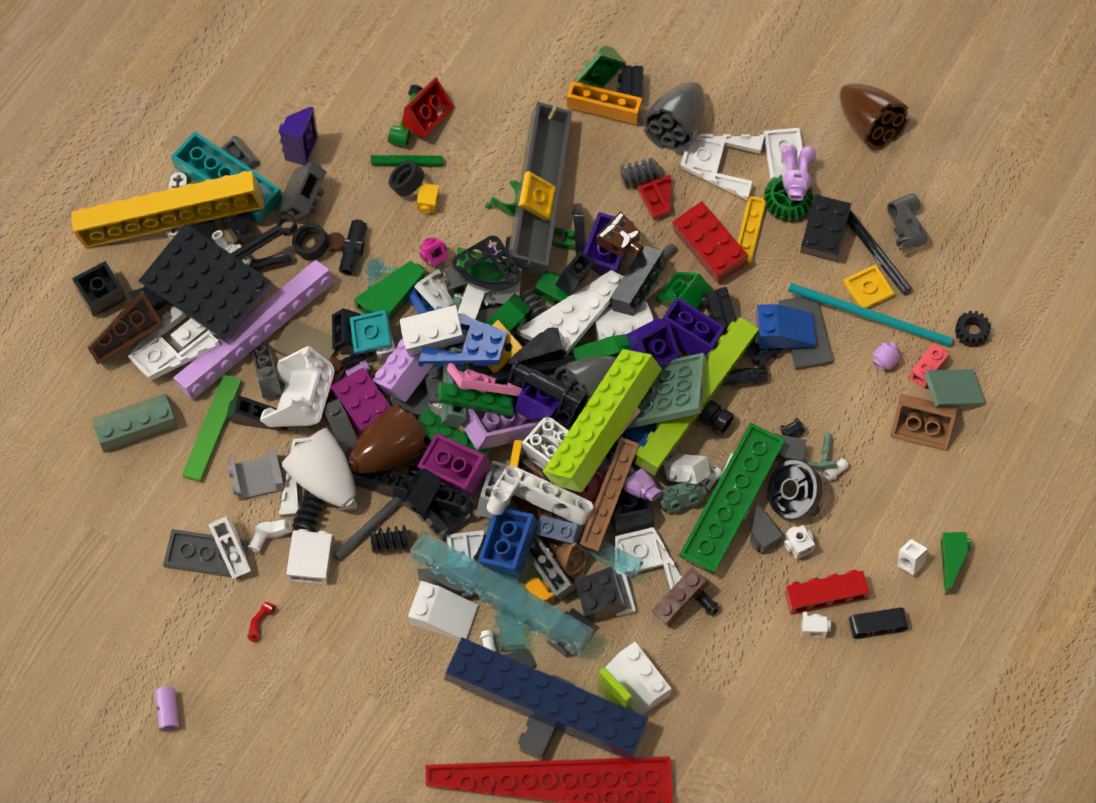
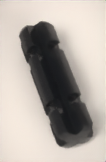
[340,351,374,370]

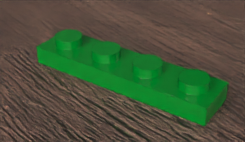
[438,382,513,417]

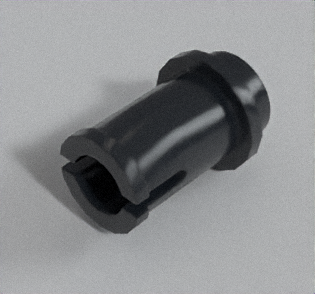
[695,591,720,616]

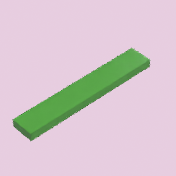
[182,375,242,483]

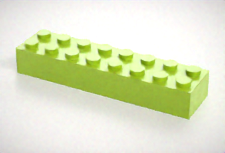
[542,349,662,492]

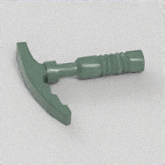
[803,433,838,469]

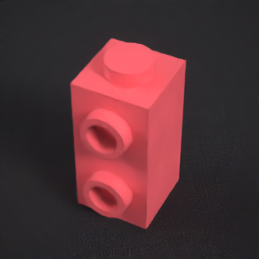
[909,343,949,389]

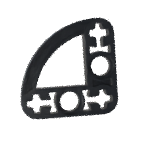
[452,235,522,291]

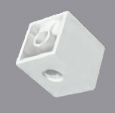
[522,416,569,470]

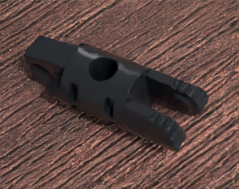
[722,367,768,386]

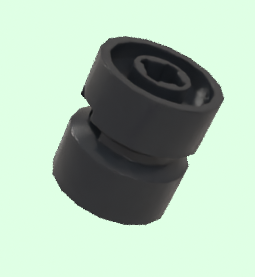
[698,400,734,435]

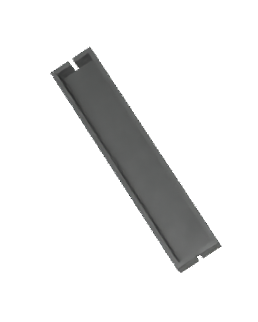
[507,101,572,276]

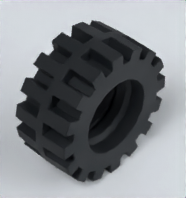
[955,311,990,347]

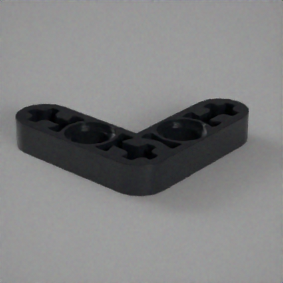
[572,203,585,255]

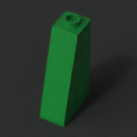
[354,261,426,322]

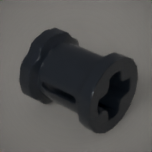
[780,418,805,437]

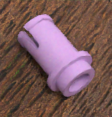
[345,361,371,376]

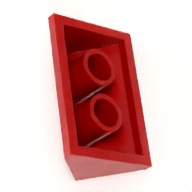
[401,77,455,137]

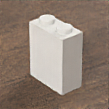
[286,529,334,585]

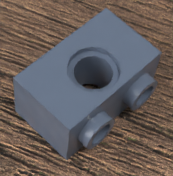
[536,515,585,545]

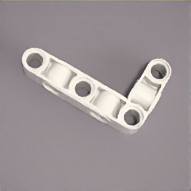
[486,466,594,525]

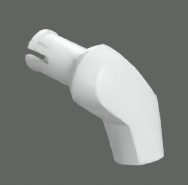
[248,519,293,553]

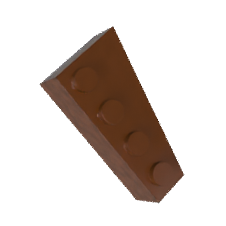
[88,290,164,364]

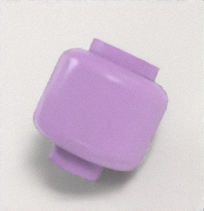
[872,342,901,371]

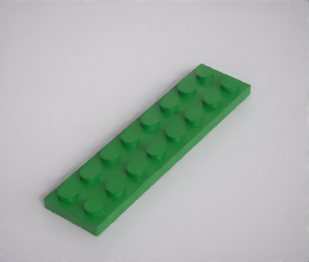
[679,422,785,574]

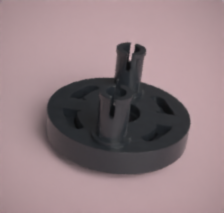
[767,460,822,520]

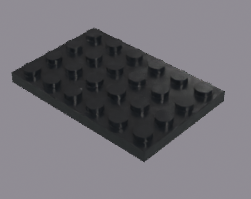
[138,223,273,343]

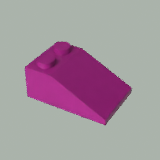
[417,433,491,497]

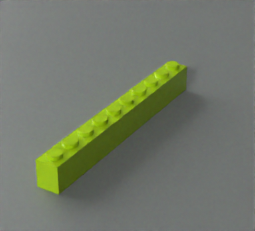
[635,317,759,476]

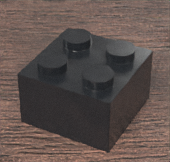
[72,261,126,317]
[574,567,628,622]

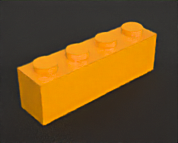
[567,82,642,125]

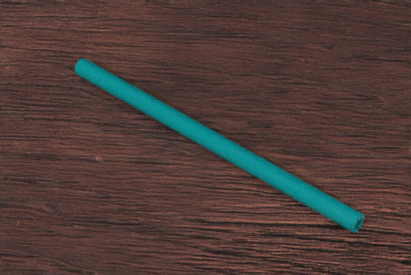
[788,283,953,347]

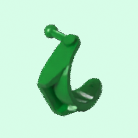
[485,180,520,216]

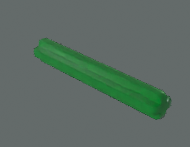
[370,155,443,166]

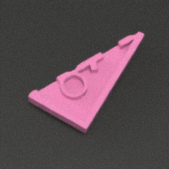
[447,363,522,396]

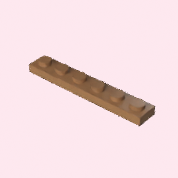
[579,437,639,553]

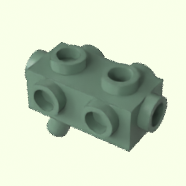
[659,482,707,514]

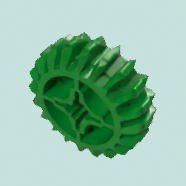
[763,174,814,222]

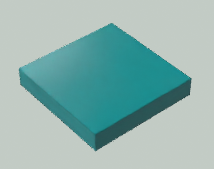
[350,310,393,355]

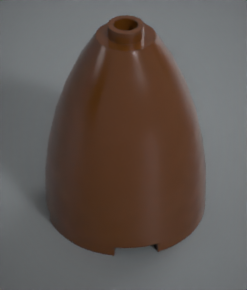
[840,84,909,150]
[348,404,428,473]

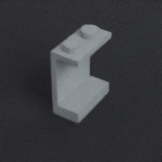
[227,448,284,501]

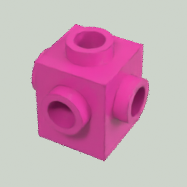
[419,237,449,266]

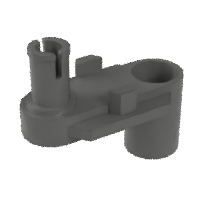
[887,193,927,250]

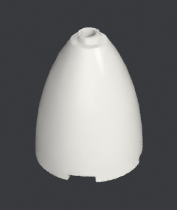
[282,428,356,508]

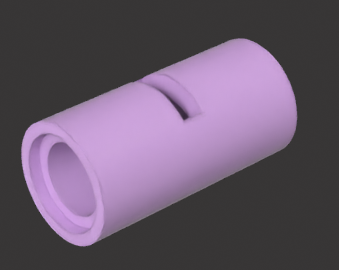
[155,687,179,732]

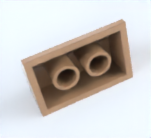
[890,394,957,450]

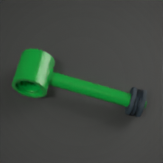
[388,84,423,147]

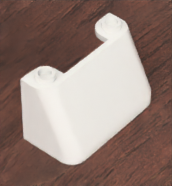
[260,346,334,427]

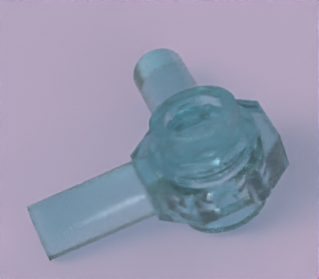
[365,258,398,289]

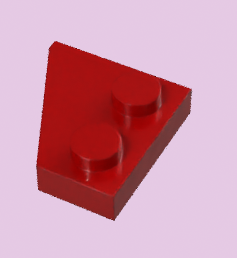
[638,175,671,220]

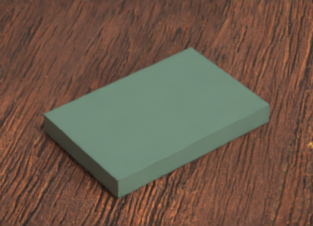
[924,369,985,407]

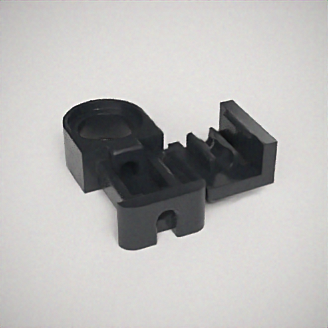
[745,339,784,368]

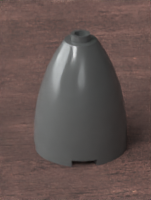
[643,82,705,153]
[554,355,617,419]

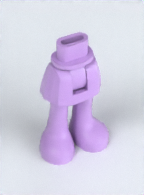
[781,145,816,201]
[597,451,662,502]

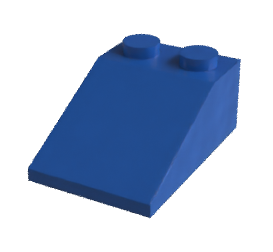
[756,304,816,349]

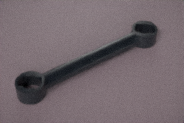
[231,214,298,260]

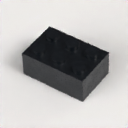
[800,194,852,262]

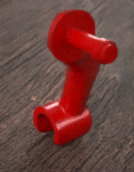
[247,602,276,642]

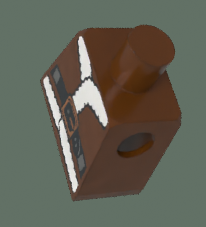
[597,211,644,257]

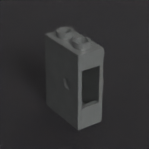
[275,162,327,222]

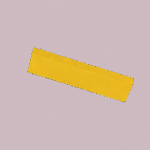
[737,195,766,265]

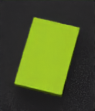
[597,667,631,710]

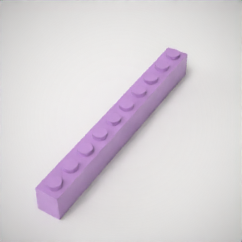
[173,260,335,400]

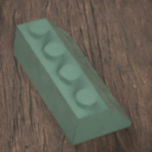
[92,394,177,453]

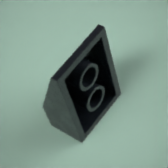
[611,475,654,535]

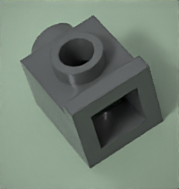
[443,265,467,298]

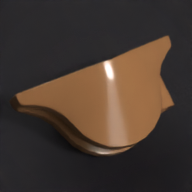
[556,542,587,579]

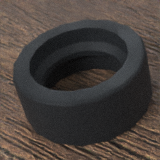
[388,161,424,197]
[292,223,330,260]

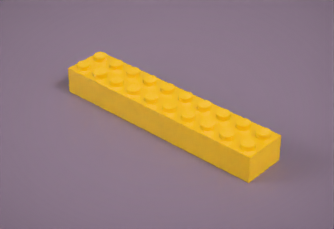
[71,171,264,249]

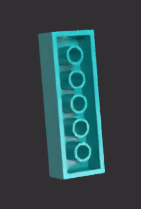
[171,131,282,225]

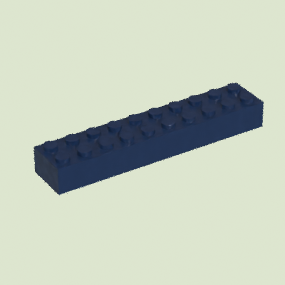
[444,637,649,761]

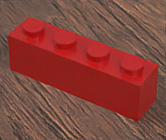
[785,570,869,615]

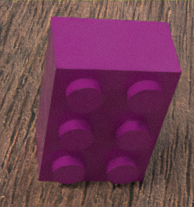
[330,367,391,435]

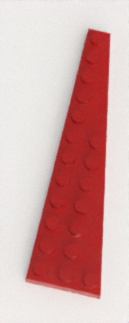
[425,756,673,803]

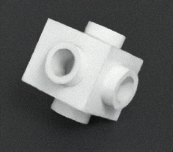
[784,525,815,560]

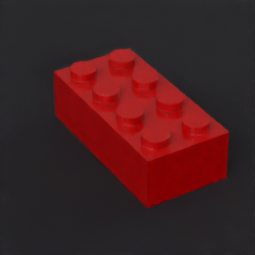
[672,201,748,284]

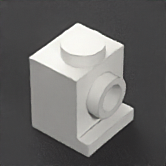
[801,612,831,638]

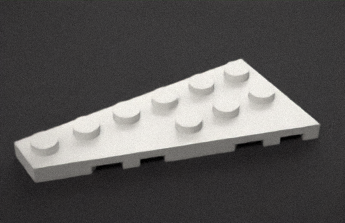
[516,270,624,357]

